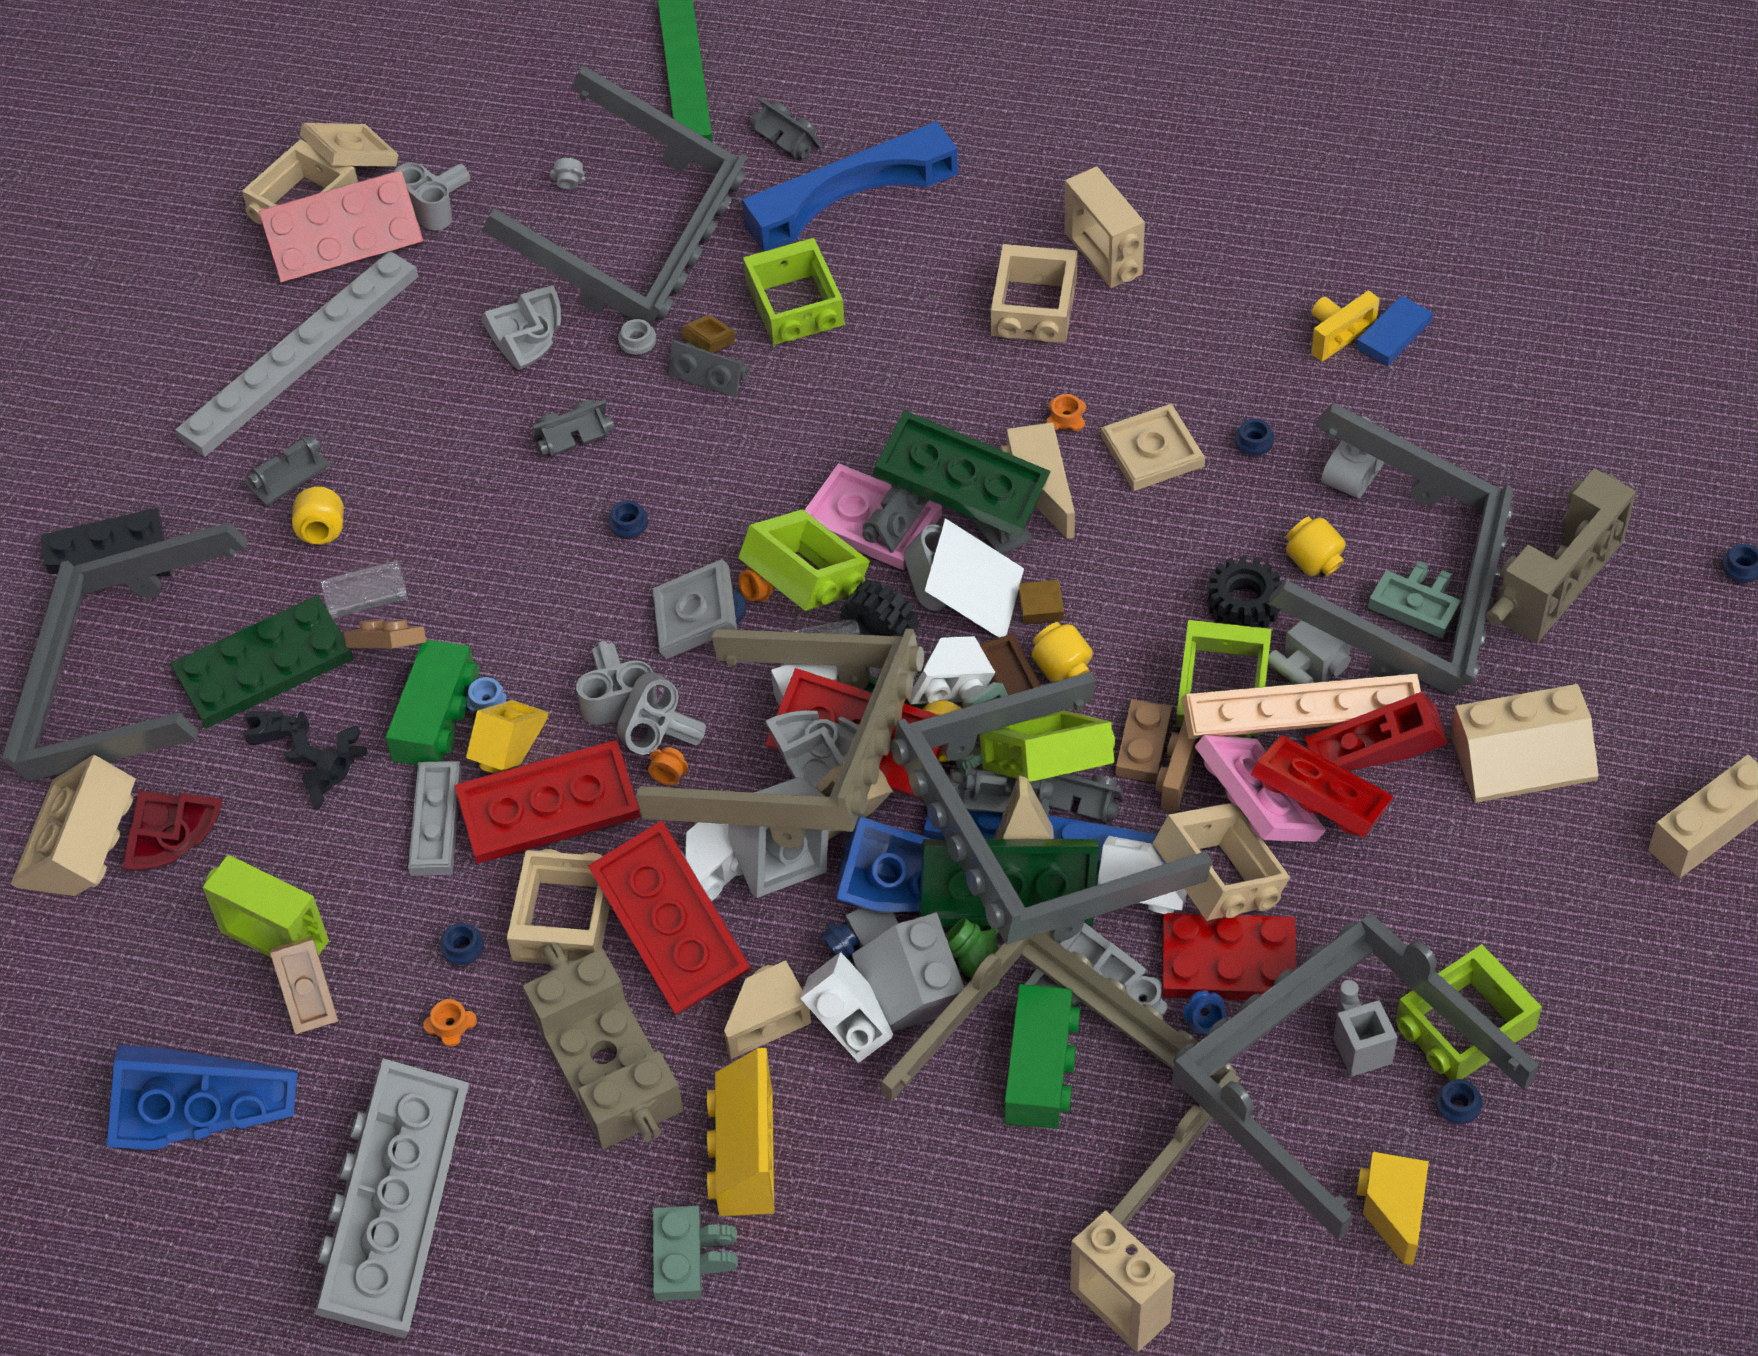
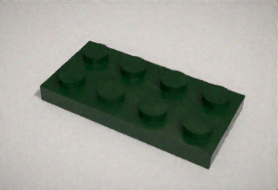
[872,410,1051,538]
[170,595,354,729]
[919,839,1099,926]

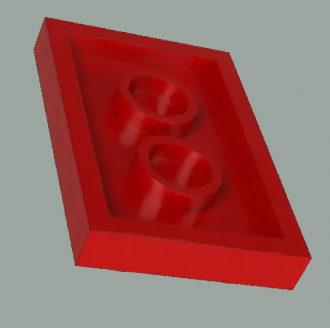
[1251,735,1394,838]
[1163,913,1296,1000]

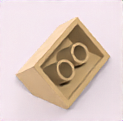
[1450,684,1599,803]
[11,754,136,896]

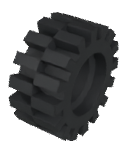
[1207,556,1282,628]
[840,580,919,637]

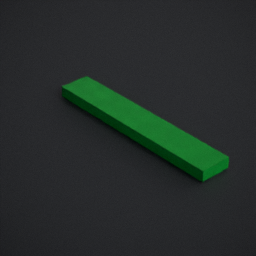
[658,0,713,142]

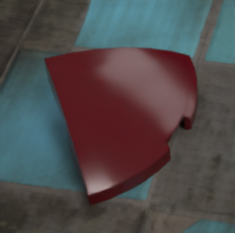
[123,790,223,871]

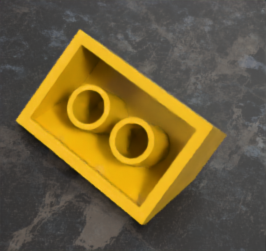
[707,1048,774,1216]

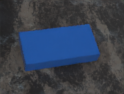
[1356,295,1433,366]

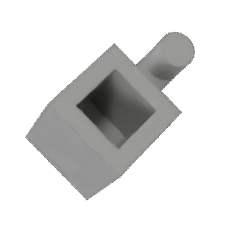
[1268,620,1351,685]
[1333,980,1398,1077]

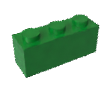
[385,639,479,765]
[1005,984,1080,1129]

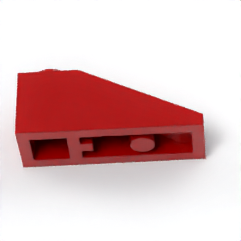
[1305,692,1449,771]

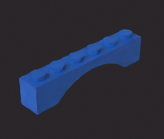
[742,121,958,252]

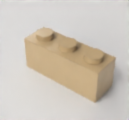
[1648,755,1758,879]

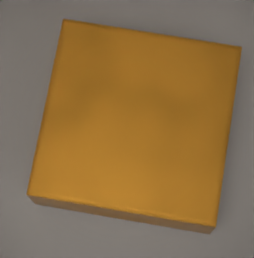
[681,314,736,353]
[1019,580,1064,624]

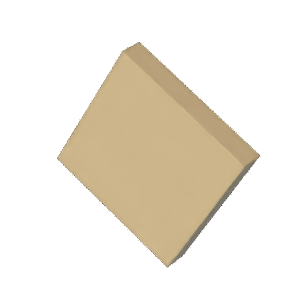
[300,123,398,166]
[1101,403,1205,491]

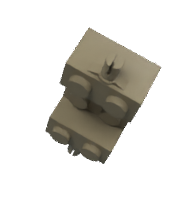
[1486,468,1637,644]
[522,943,684,1150]

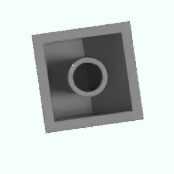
[728,777,829,898]
[852,912,964,1032]

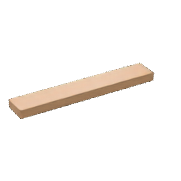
[1181,674,1421,739]

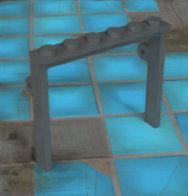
[482,65,747,326]
[1269,402,1514,696]
[2,522,248,781]
[890,672,1212,945]
[1171,913,1539,1240]

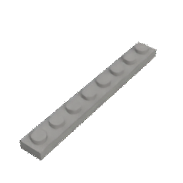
[175,251,418,457]

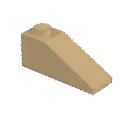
[1000,422,1075,539]

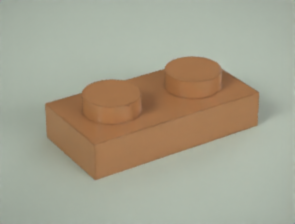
[344,619,426,649]
[1115,699,1172,783]
[1155,719,1199,813]
[270,936,338,1035]

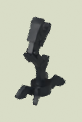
[243,711,368,810]

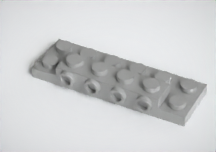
[314,1058,469,1339]

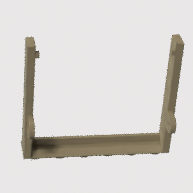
[636,629,924,849]
[881,931,1241,1227]

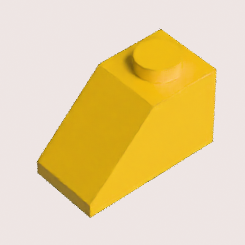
[466,700,549,773]
[1356,1152,1429,1266]

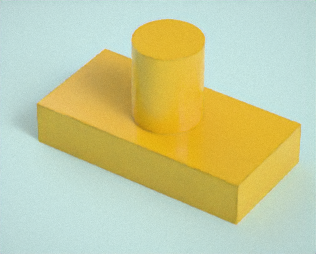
[1311,290,1380,362]

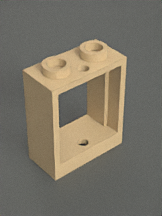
[242,139,358,224]
[1064,166,1145,288]
[991,244,1078,343]
[1153,803,1290,921]
[507,849,610,964]
[1070,1210,1175,1353]

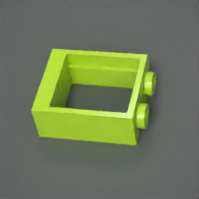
[743,238,845,345]
[738,509,870,611]
[1176,620,1272,738]
[980,710,1115,782]
[202,855,329,957]
[1396,944,1542,1081]

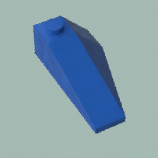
[835,817,931,913]
[107,1045,298,1150]

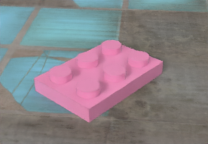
[805,463,942,571]
[1195,735,1326,842]

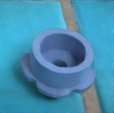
[466,677,507,712]

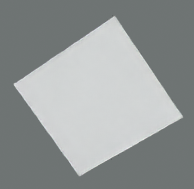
[925,518,1024,638]

